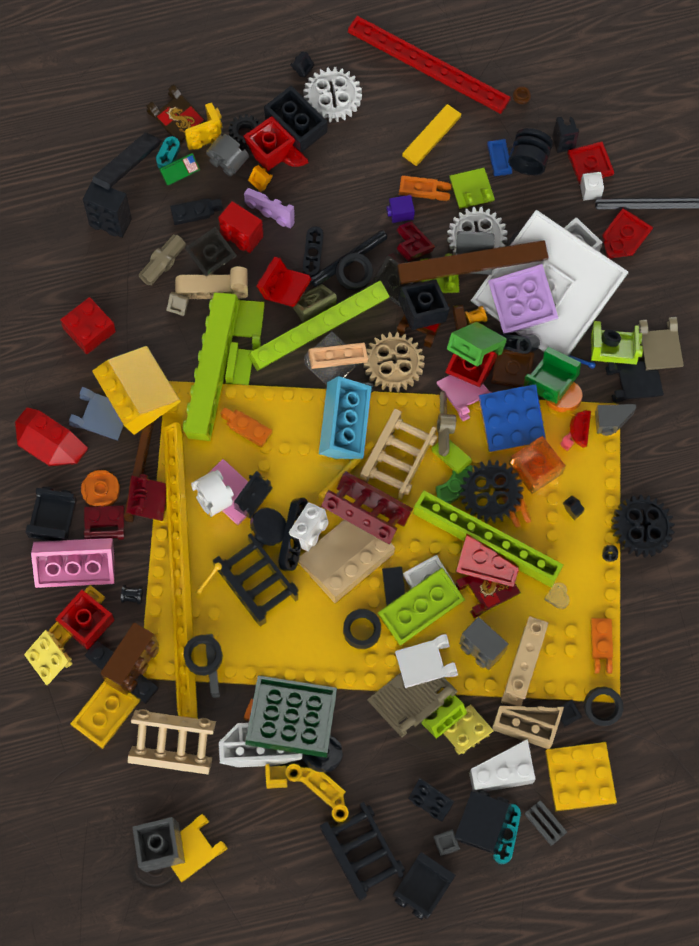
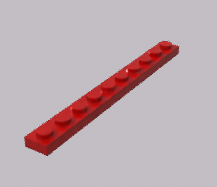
[348,16,511,114]

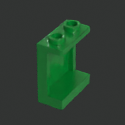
[524,346,581,404]

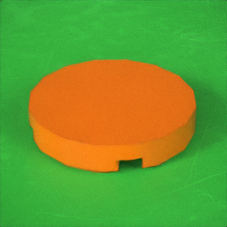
[546,382,583,412]
[81,470,120,507]

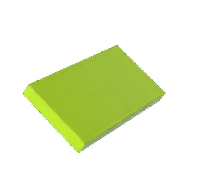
[377,567,465,646]

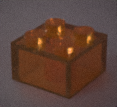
[509,436,566,494]

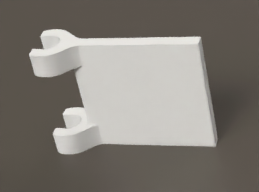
[395,634,458,688]

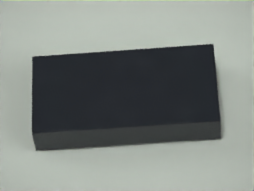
[382,567,405,606]

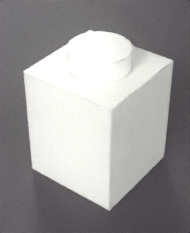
[580,172,604,201]

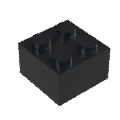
[398,279,450,330]

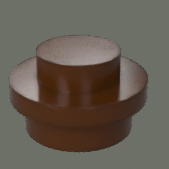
[513,86,531,104]

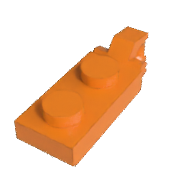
[220,407,272,447]

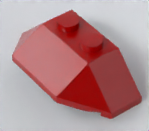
[15,407,88,466]

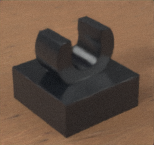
[290,51,315,78]

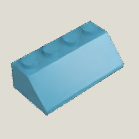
[319,376,372,459]

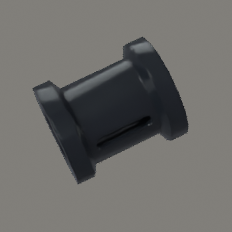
[121,585,143,605]

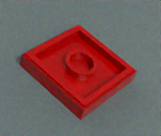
[567,142,614,184]

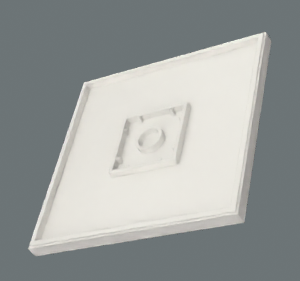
[471,210,628,356]

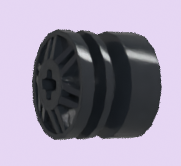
[508,128,553,176]

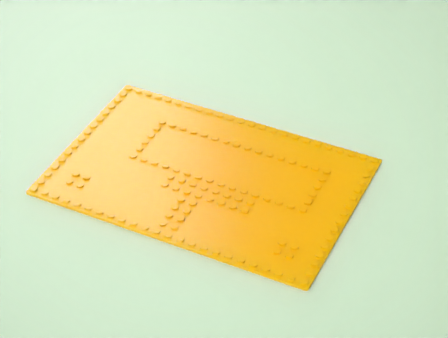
[143,381,620,703]

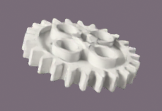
[304,67,362,122]
[448,207,507,255]

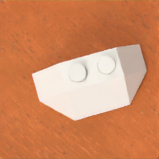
[219,723,302,767]

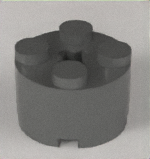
[206,133,249,177]

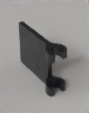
[605,361,664,403]

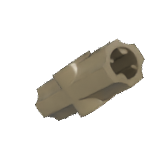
[139,234,186,286]

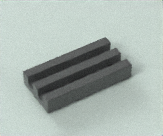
[524,800,567,846]

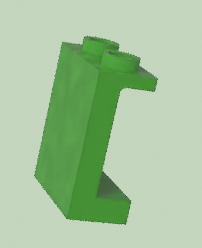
[447,322,507,366]

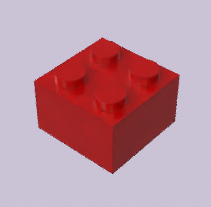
[219,201,263,253]
[60,297,116,354]

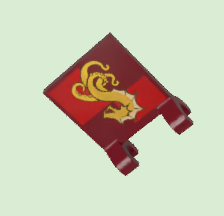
[455,576,521,618]

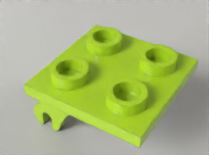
[449,168,495,209]

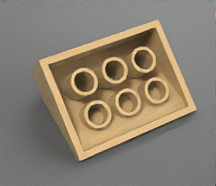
[298,520,395,603]

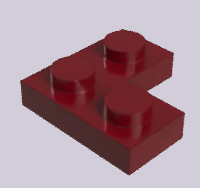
[397,221,435,262]

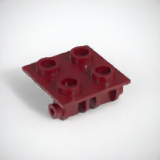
[126,474,166,521]

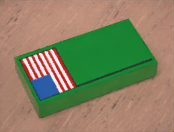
[159,153,200,185]

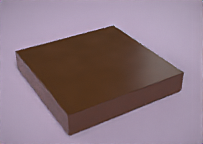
[491,349,534,388]

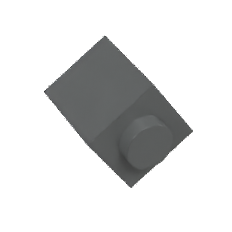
[595,404,636,436]

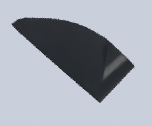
[500,334,540,354]

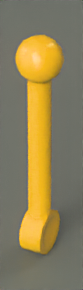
[195,562,222,595]

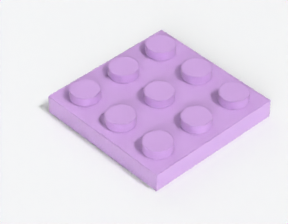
[488,264,559,334]

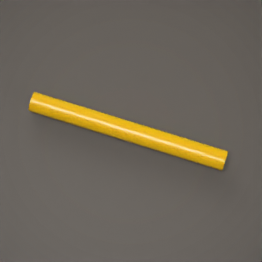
[318,441,375,500]

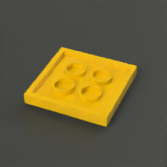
[545,742,617,812]

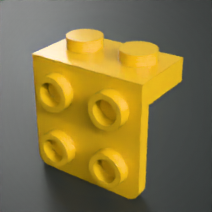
[185,103,223,150]

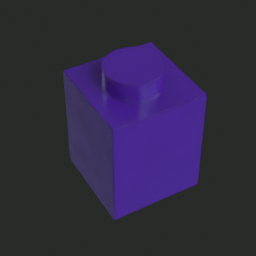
[386,195,415,223]

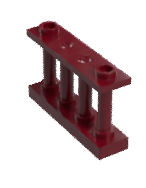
[321,471,413,545]

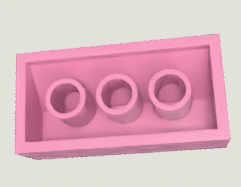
[31,538,115,588]

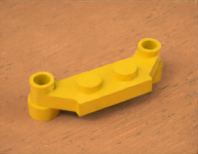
[285,764,348,822]

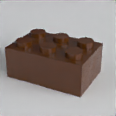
[100,623,159,696]

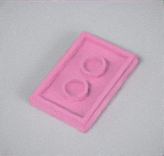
[209,459,248,525]

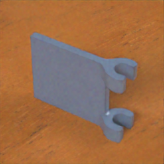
[69,387,124,441]

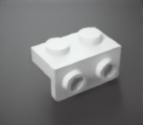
[289,502,328,552]

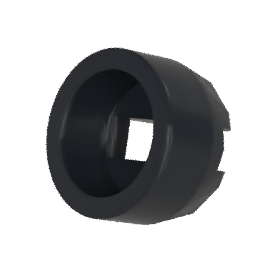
[602,545,618,562]

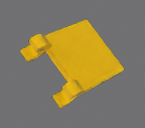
[171,814,228,882]

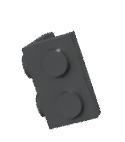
[456,231,495,275]

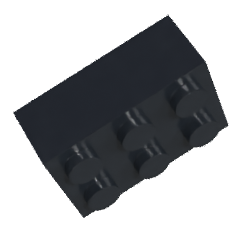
[264,86,327,153]
[83,182,132,238]

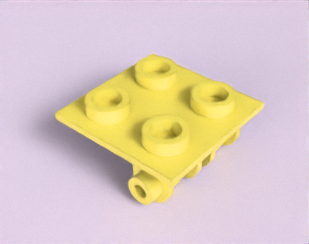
[24,630,73,685]
[443,704,493,755]

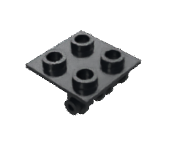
[408,778,454,822]

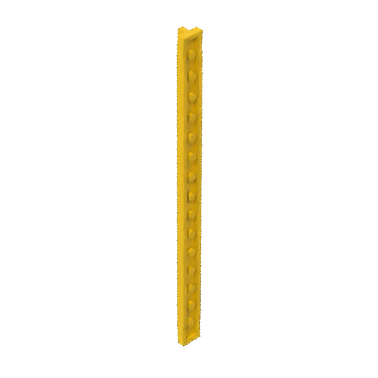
[163,422,198,732]

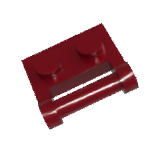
[84,505,125,540]

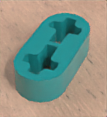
[156,136,180,168]

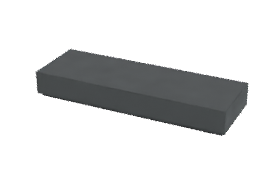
[206,634,220,698]

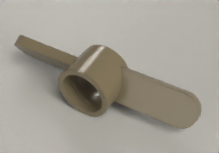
[437,391,456,456]

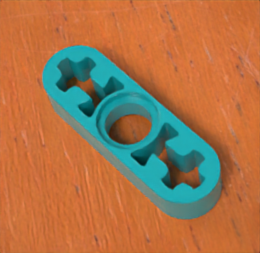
[493,804,521,864]

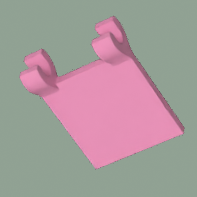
[437,375,492,421]

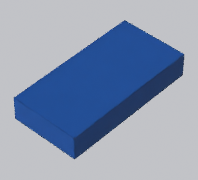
[487,139,512,176]

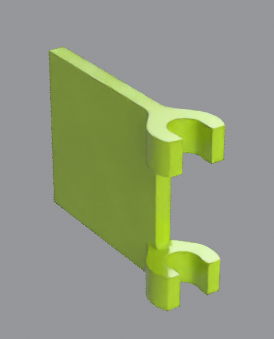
[233,300,265,350]

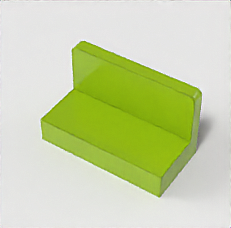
[225,342,252,385]

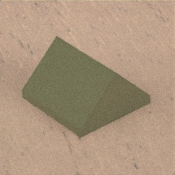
[293,284,337,323]

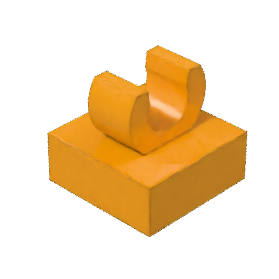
[248,165,273,192]

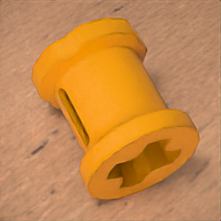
[465,306,487,326]

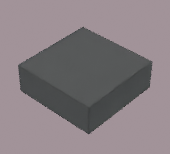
[433,829,460,857]

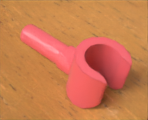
[561,432,574,451]

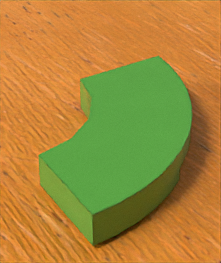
[436,465,473,504]

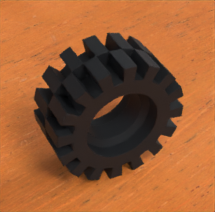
[229,114,260,150]

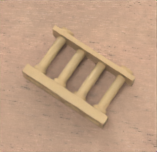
[360,409,438,499]
[501,616,549,706]
[128,710,216,774]

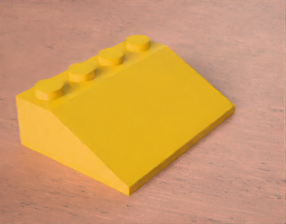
[92,346,181,435]

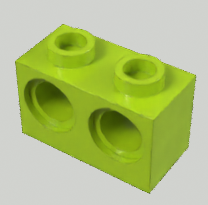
[421,695,467,739]

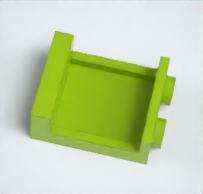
[591,321,643,365]

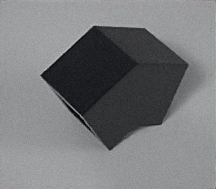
[563,496,585,520]

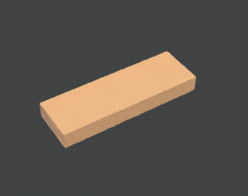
[308,342,368,369]

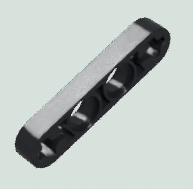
[278,498,309,571]

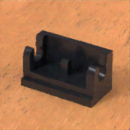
[553,117,579,153]
[234,471,273,519]

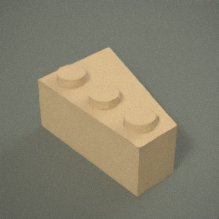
[492,706,564,749]

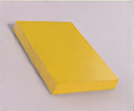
[71,681,140,749]

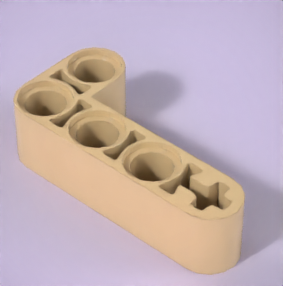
[175,267,248,299]

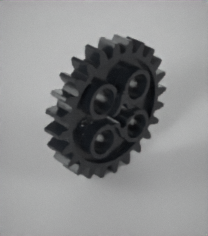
[460,460,524,524]
[611,495,675,558]

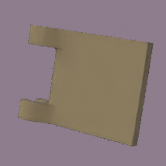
[637,317,684,370]

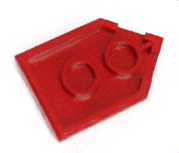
[602,208,653,259]

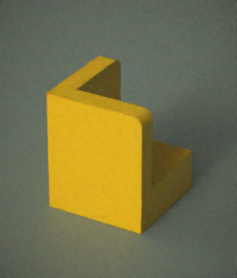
[265,764,287,789]

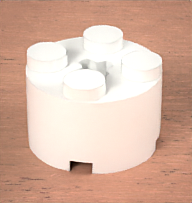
[191,470,234,517]

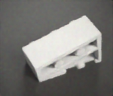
[469,739,535,793]

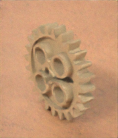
[363,332,425,392]

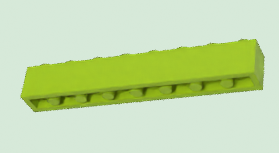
[248,280,390,371]
[183,292,240,441]
[413,491,563,588]

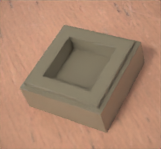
[166,292,189,316]

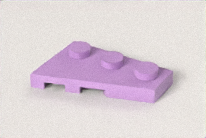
[244,188,295,229]

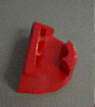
[282,145,308,167]
[570,410,591,448]

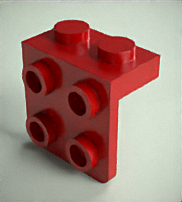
[256,257,311,307]

